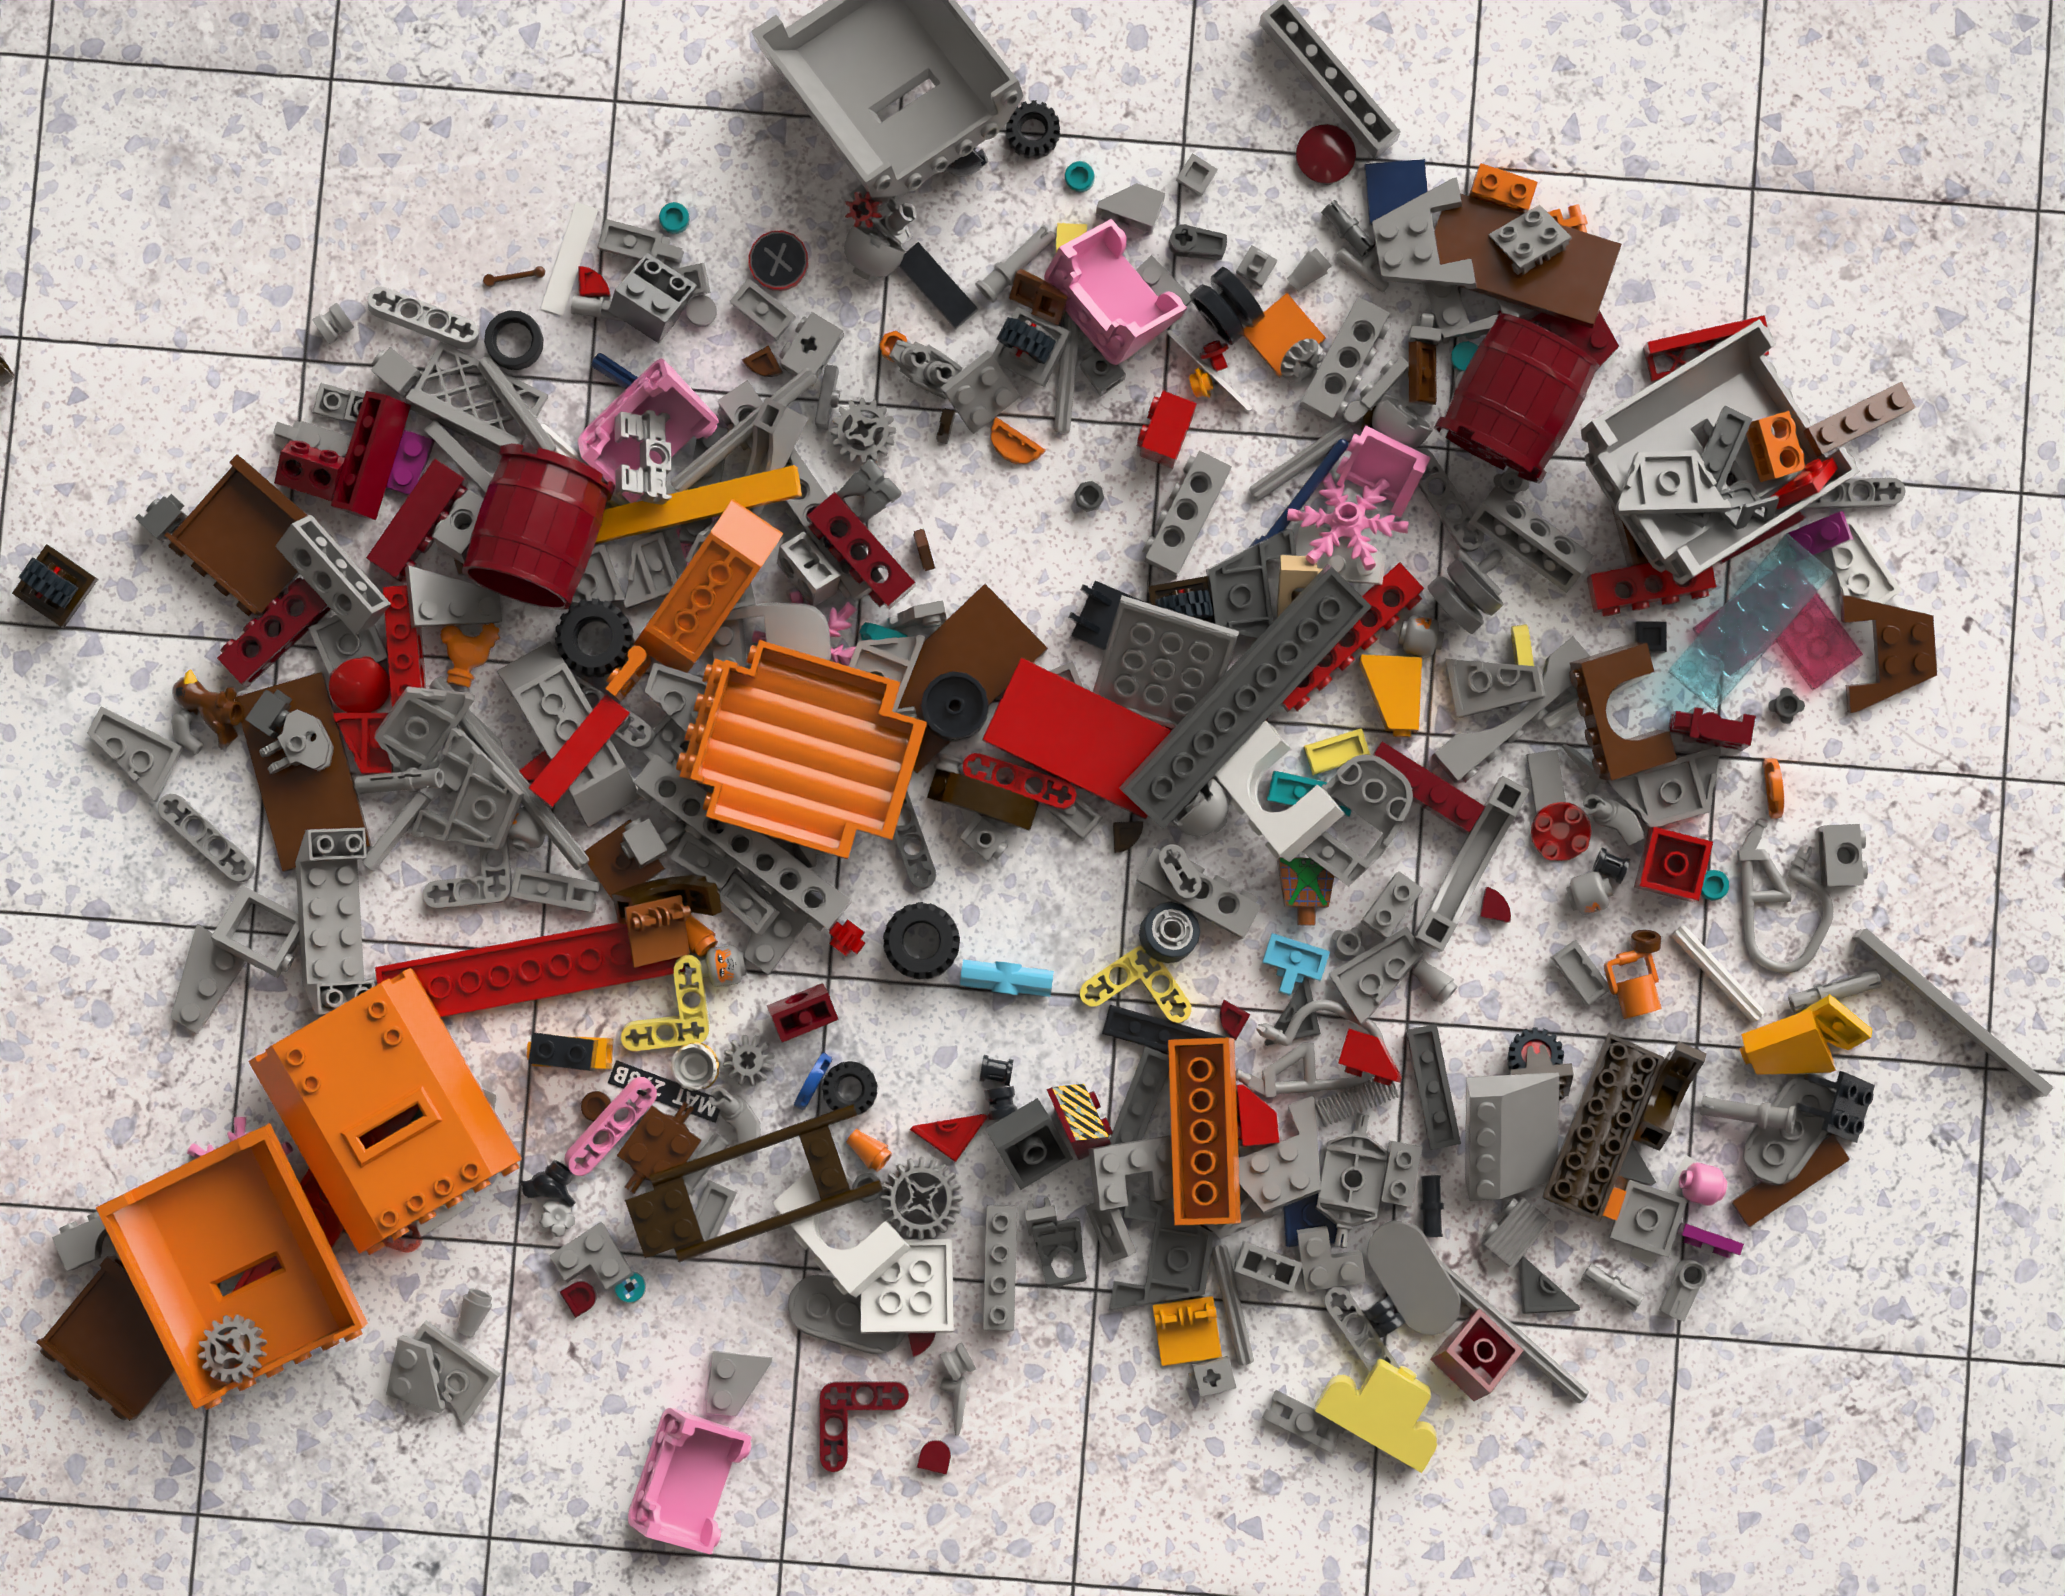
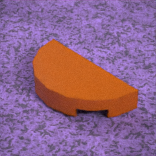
[991,417,1046,464]
[1763,758,1784,819]

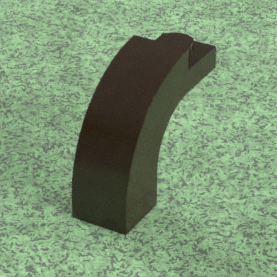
[927,769,1039,831]
[612,875,722,924]
[1633,1041,1707,1151]

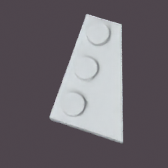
[1829,516,1902,625]

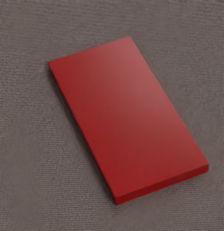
[982,657,1172,819]

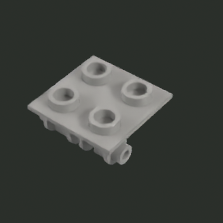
[1489,204,1572,275]

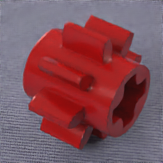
[845,191,882,228]
[828,919,866,957]

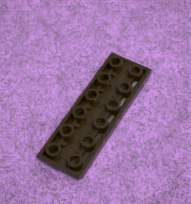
[1542,1033,1665,1223]

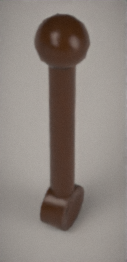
[483,266,546,287]

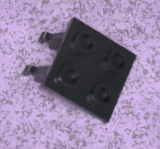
[1068,580,1149,650]
[1795,1071,1875,1143]

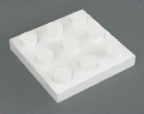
[860,1239,954,1334]

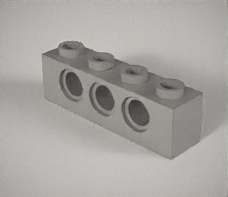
[1299,296,1391,423]
[1142,450,1232,578]
[1469,485,1594,593]
[276,515,391,635]
[1136,846,1261,939]
[983,1205,1017,1330]

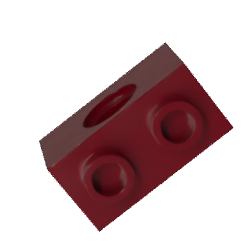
[767,983,839,1043]

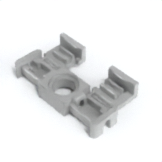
[615,410,672,505]

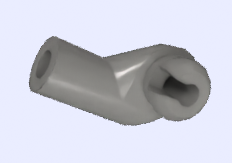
[171,710,204,755]

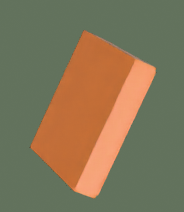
[1243,293,1326,378]

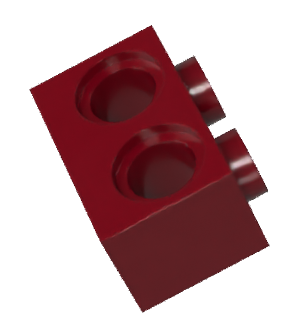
[274,440,345,502]

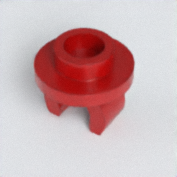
[1199,340,1229,372]

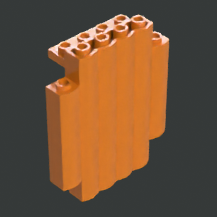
[676,640,927,859]

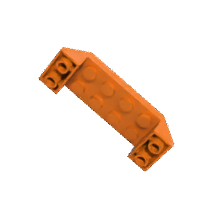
[633,499,783,673]

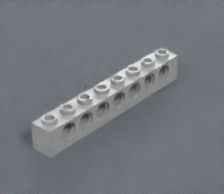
[717,380,884,602]
[633,753,851,932]

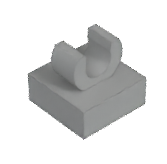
[1236,245,1277,288]
[1408,313,1442,346]
[1024,1197,1057,1236]

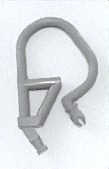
[1737,819,1834,973]
[1236,1000,1384,1097]

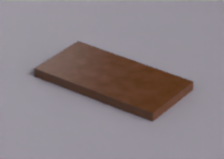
[1434,193,1622,329]
[898,584,1048,775]
[235,672,372,872]

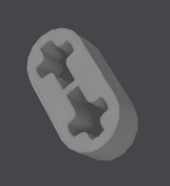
[1158,844,1202,899]

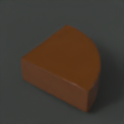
[742,345,783,377]
[913,528,935,571]

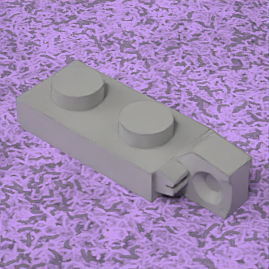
[597,219,684,263]
[273,420,351,457]

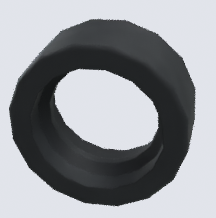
[484,310,544,370]

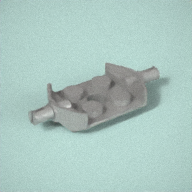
[1315,1113,1388,1248]

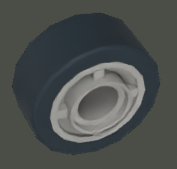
[1139,902,1200,963]

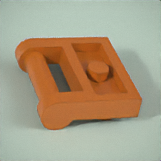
[605,646,652,702]

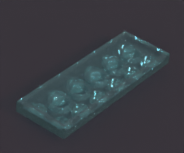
[1667,534,1833,711]

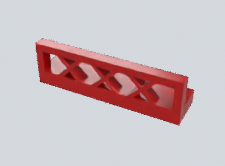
[1643,315,1769,382]

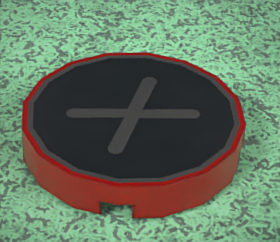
[749,230,809,291]

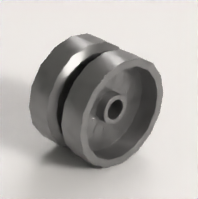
[1427,557,1504,634]

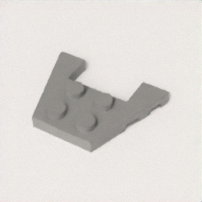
[1372,177,1477,289]
[411,727,524,849]
[1238,1096,1321,1214]

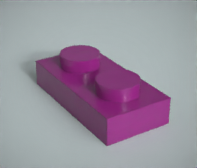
[386,430,435,495]
[1784,511,1854,562]
[1677,1223,1744,1259]

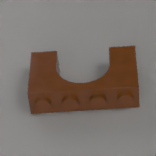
[1569,642,1677,781]

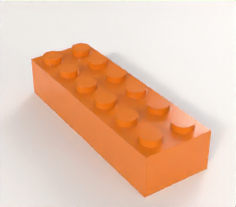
[1168,1037,1241,1225]

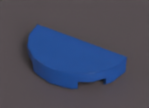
[794,1052,833,1110]

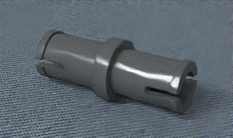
[1321,200,1375,257]

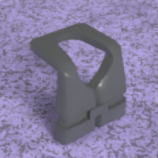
[836,459,902,526]
[1719,483,1779,530]
[1031,1217,1087,1288]

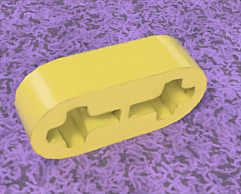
[1511,624,1534,666]

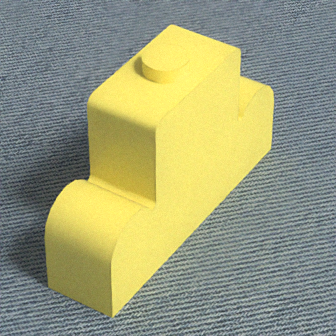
[1315,1359,1437,1473]

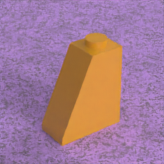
[1359,654,1422,738]
[1740,1009,1836,1075]

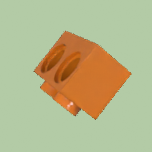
[1469,163,1538,213]
[1746,411,1805,482]

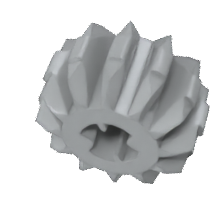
[723,1035,775,1086]

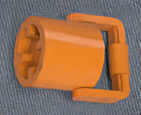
[1604,950,1662,1019]

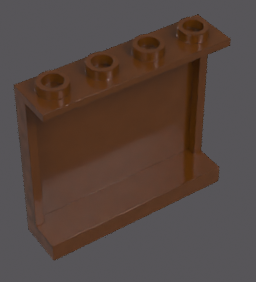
[164,454,333,618]
[36,1255,175,1421]

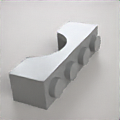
[52,1211,108,1271]

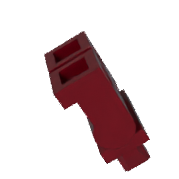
[1668,707,1756,751]

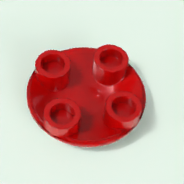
[329,656,390,713]
[1531,802,1592,861]

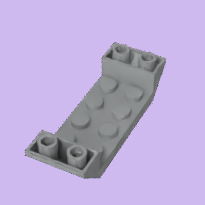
[497,641,641,827]
[295,828,374,1014]

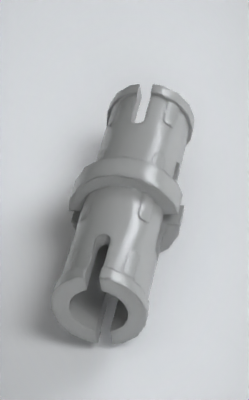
[1581,1263,1644,1312]

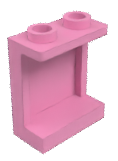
[1336,426,1431,518]

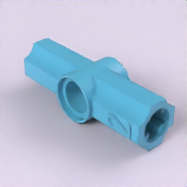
[960,959,1054,997]

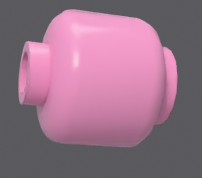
[1679,1163,1727,1206]

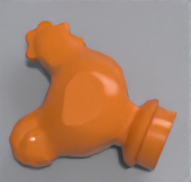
[440,623,500,688]

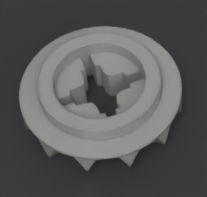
[1280,339,1324,383]

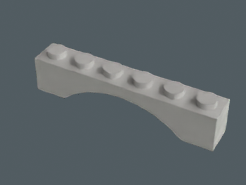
[685,397,808,563]
[1432,636,1590,783]
[1413,776,1530,953]

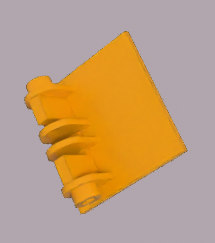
[1153,1296,1222,1366]

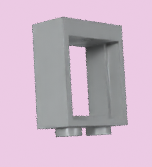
[211,885,300,978]

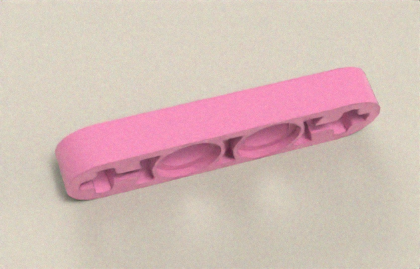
[564,1077,657,1176]

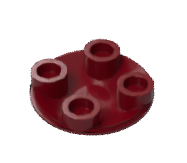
[1296,124,1356,185]

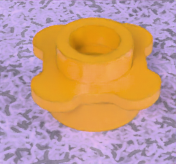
[1189,368,1214,398]

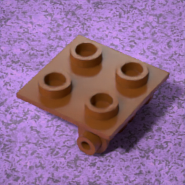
[624,895,691,967]

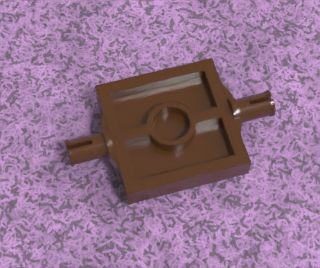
[617,1101,702,1194]

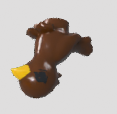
[172,669,243,750]

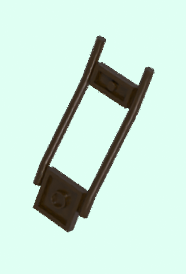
[625,1104,883,1263]

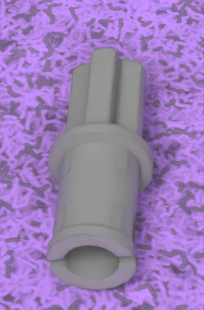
[571,295,623,321]

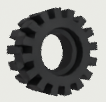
[1006,100,1060,159]
[822,1061,878,1115]

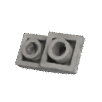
[312,383,365,424]

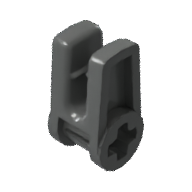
[1168,224,1227,260]

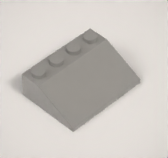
[1465,1073,1559,1201]

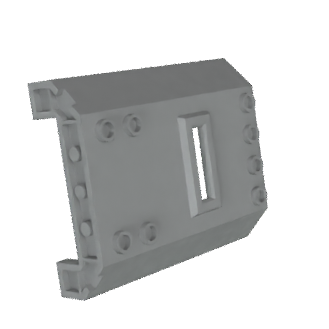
[751,0,1024,198]
[1581,319,1860,585]

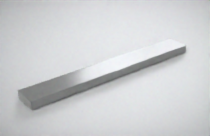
[1852,929,2053,1097]

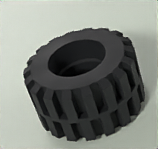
[555,598,635,678]
[883,902,960,980]

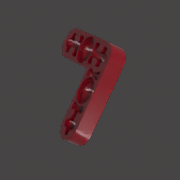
[820,1381,909,1472]

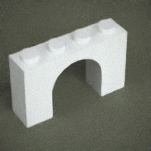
[1214,721,1344,862]
[772,1169,911,1298]

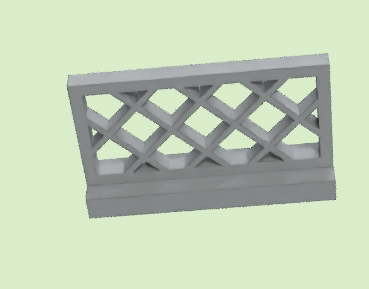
[406,342,548,453]

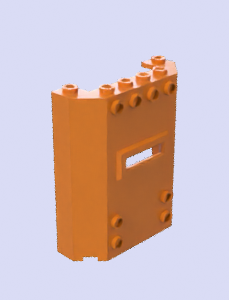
[248,968,523,1255]
[96,1123,368,1410]

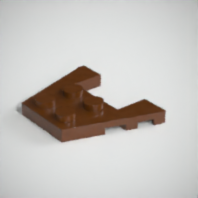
[1839,595,1937,713]

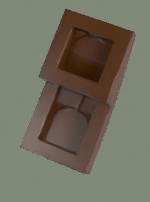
[1009,269,1068,325]

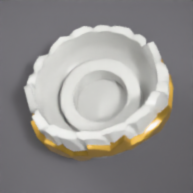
[671,1042,719,1091]

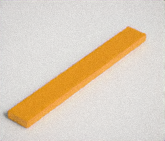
[595,465,802,544]

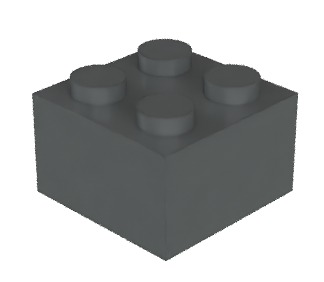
[985,1098,1073,1190]

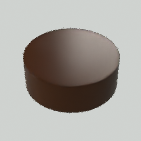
[1630,930,1661,953]
[581,1091,612,1122]

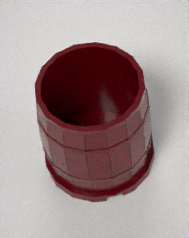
[1434,313,1600,484]
[461,443,615,610]

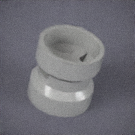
[312,303,354,344]

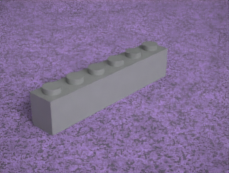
[1259,0,1401,159]

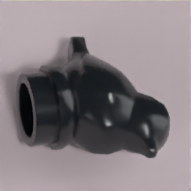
[520,1160,576,1207]

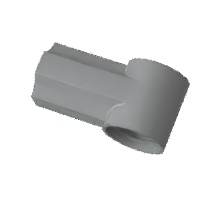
[1659,1259,1707,1322]

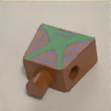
[1277,857,1334,926]

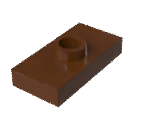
[1408,341,1437,406]

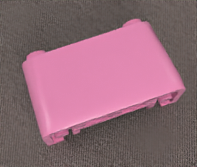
[1044,219,1187,365]
[578,358,719,503]
[628,1408,752,1555]

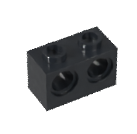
[528,1032,598,1071]

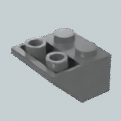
[608,253,697,344]

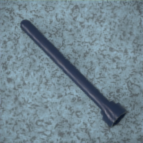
[1249,439,1348,562]

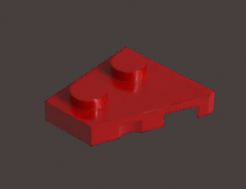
[1770,457,1838,510]
[334,713,393,774]

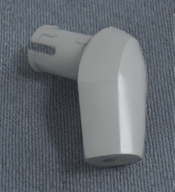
[1583,794,1646,846]
[709,1087,761,1144]

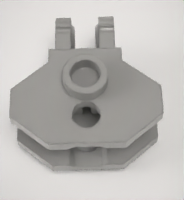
[259,709,334,774]

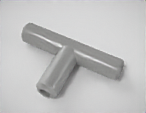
[1336,244,1389,292]
[1454,548,1503,595]

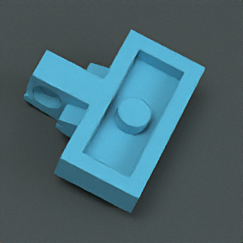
[1262,933,1330,996]

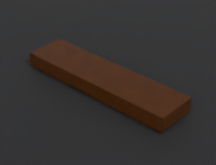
[1731,1134,1850,1227]

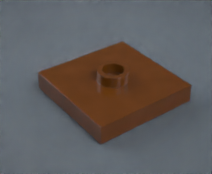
[584,819,665,900]

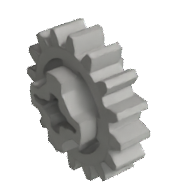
[830,398,896,464]
[198,1315,267,1384]

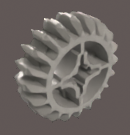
[880,1157,963,1240]

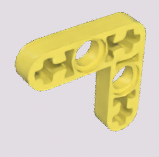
[1080,945,1191,1023]
[621,955,710,1051]

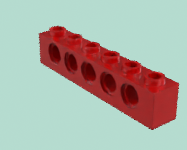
[1280,562,1424,713]

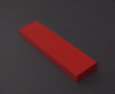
[528,694,630,808]

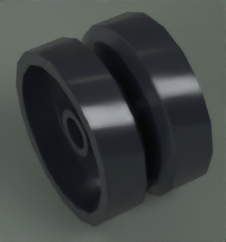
[1190,267,1265,345]
[921,671,989,742]

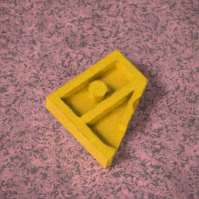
[1797,994,1872,1051]

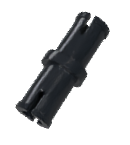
[1420,1175,1444,1237]

